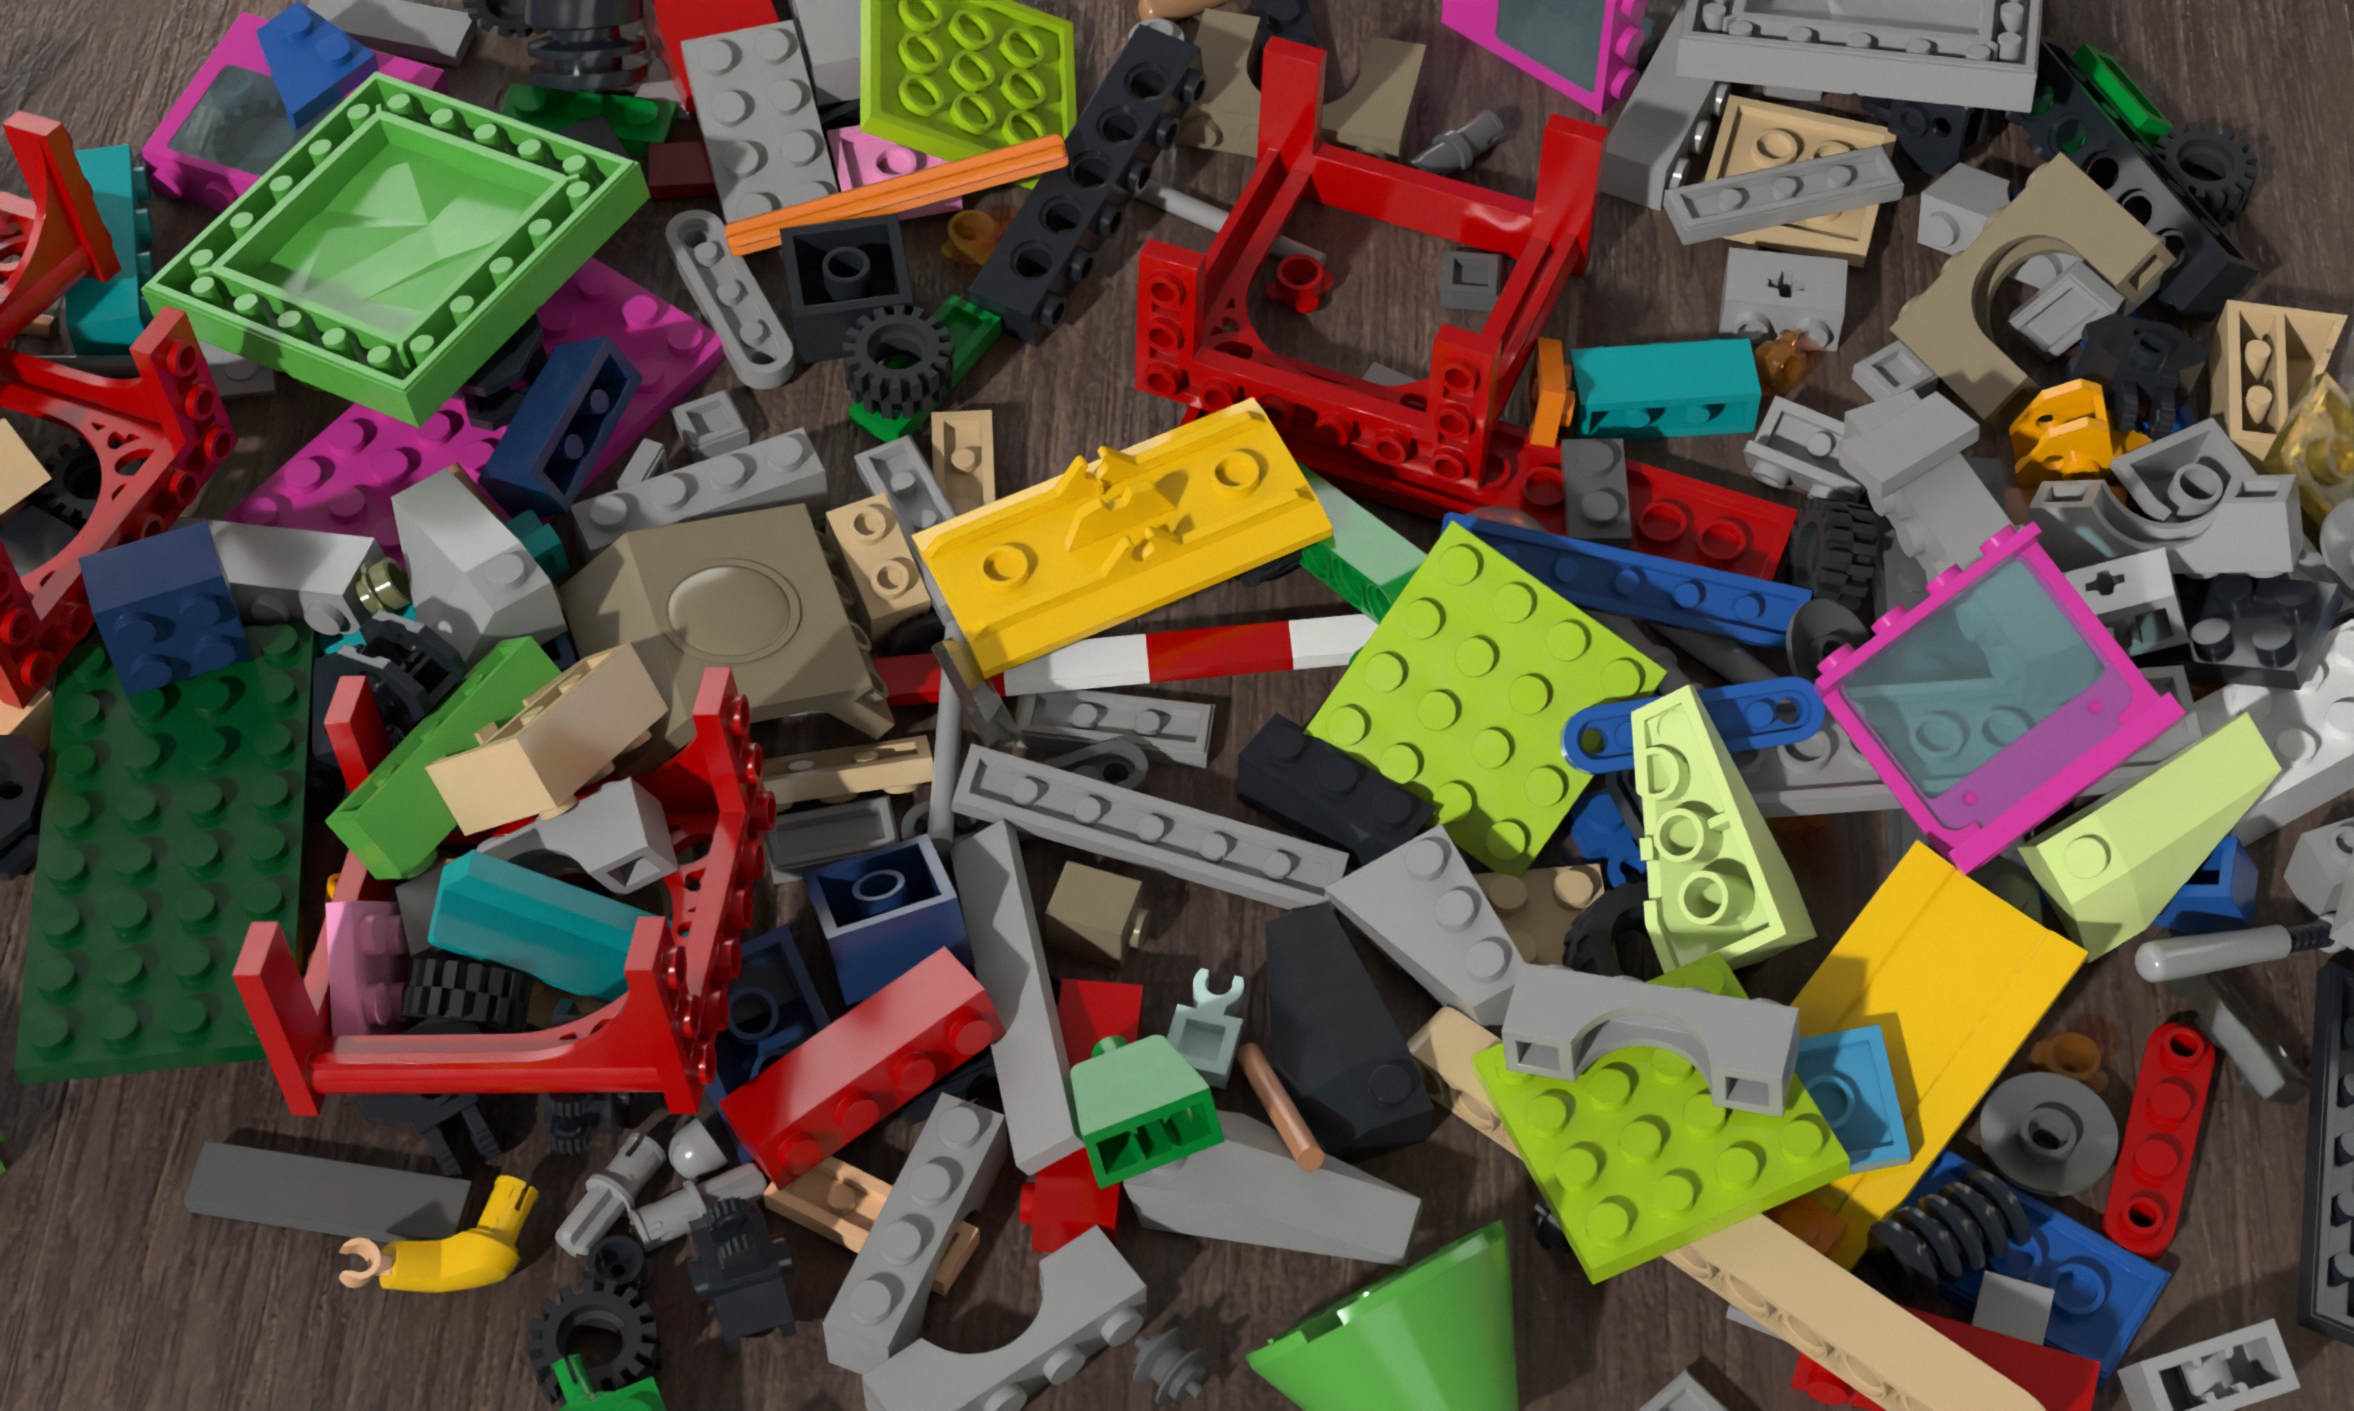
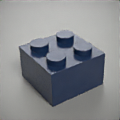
[78,520,253,697]
[801,833,975,1006]

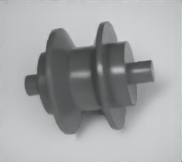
[1133,1327,1208,1406]

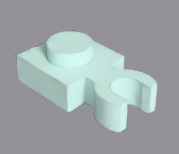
[1167,968,1244,1089]

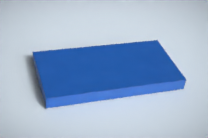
[1866,1147,2171,1390]

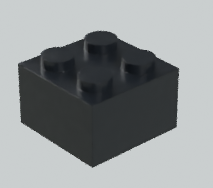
[779,213,914,364]

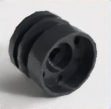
[524,0,649,92]

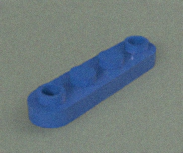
[1560,676,1825,775]

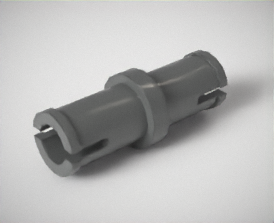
[1402,109,1505,177]

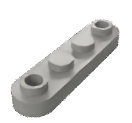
[665,210,795,389]

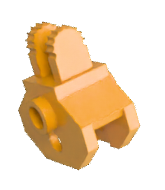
[2009,378,2153,488]

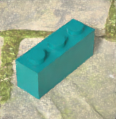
[1569,338,1762,441]

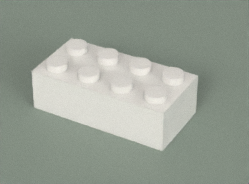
[2194,618,2354,847]

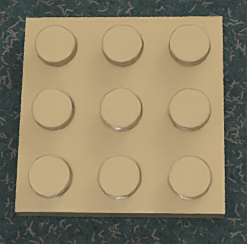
[1704,95,1897,268]

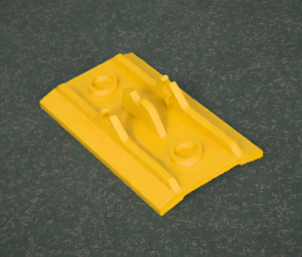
[911,397,1334,679]
[1761,840,2089,1273]

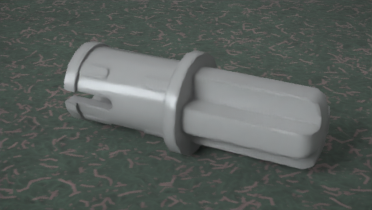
[555,1132,666,1259]
[628,1162,767,1254]

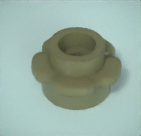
[356,557,413,615]

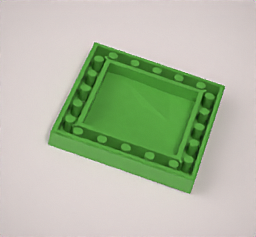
[141,71,651,428]

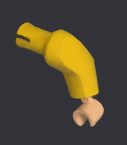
[339,1175,539,1293]

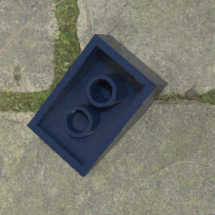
[704,924,831,1165]

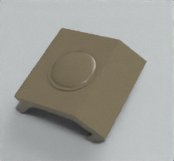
[558,503,895,779]

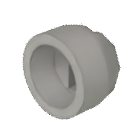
[668,1118,728,1179]

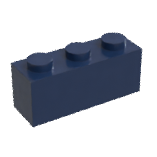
[477,336,643,518]

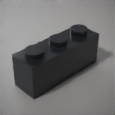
[1237,712,1437,871]

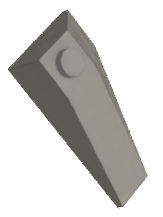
[2109,417,2354,620]
[391,468,568,684]
[1123,1110,1424,1267]

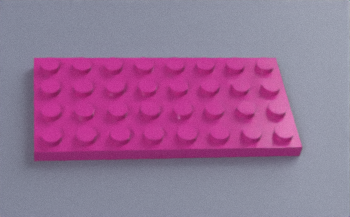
[220,256,727,574]

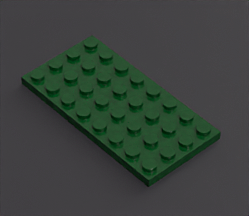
[14,620,319,1085]

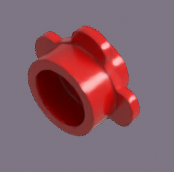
[1265,254,1334,313]

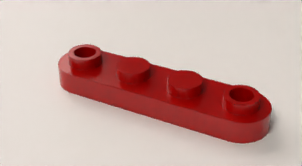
[2100,1023,2215,1263]

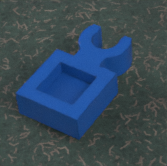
[1563,788,1648,890]

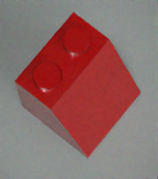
[641,0,779,115]

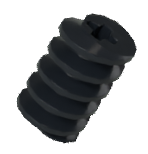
[1867,1169,2032,1302]

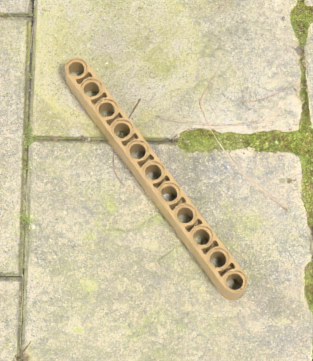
[1406,1006,2046,1411]

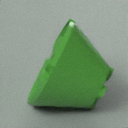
[1244,1220,1519,1411]

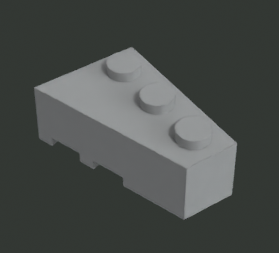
[1325,824,1525,1038]

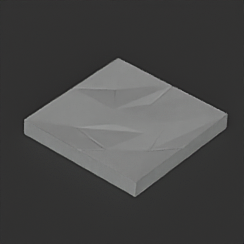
[1676,0,2043,113]

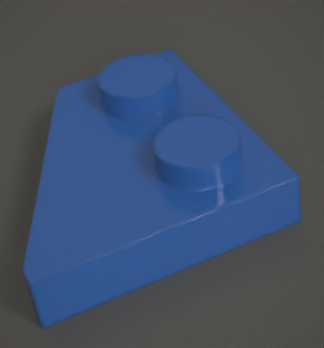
[256,0,379,130]

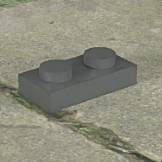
[1560,439,1632,551]

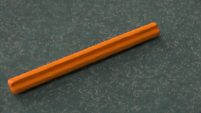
[725,133,1068,257]

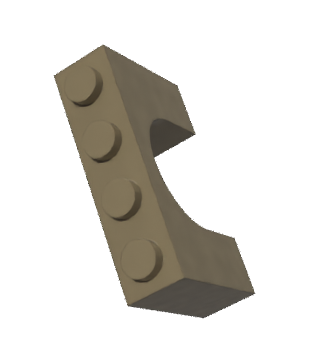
[1174,8,1427,165]
[1889,152,2176,436]

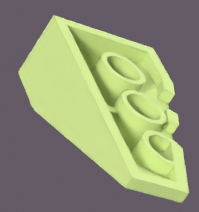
[1631,684,1817,974]
[2017,712,2282,963]

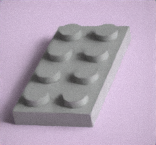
[681,20,839,248]

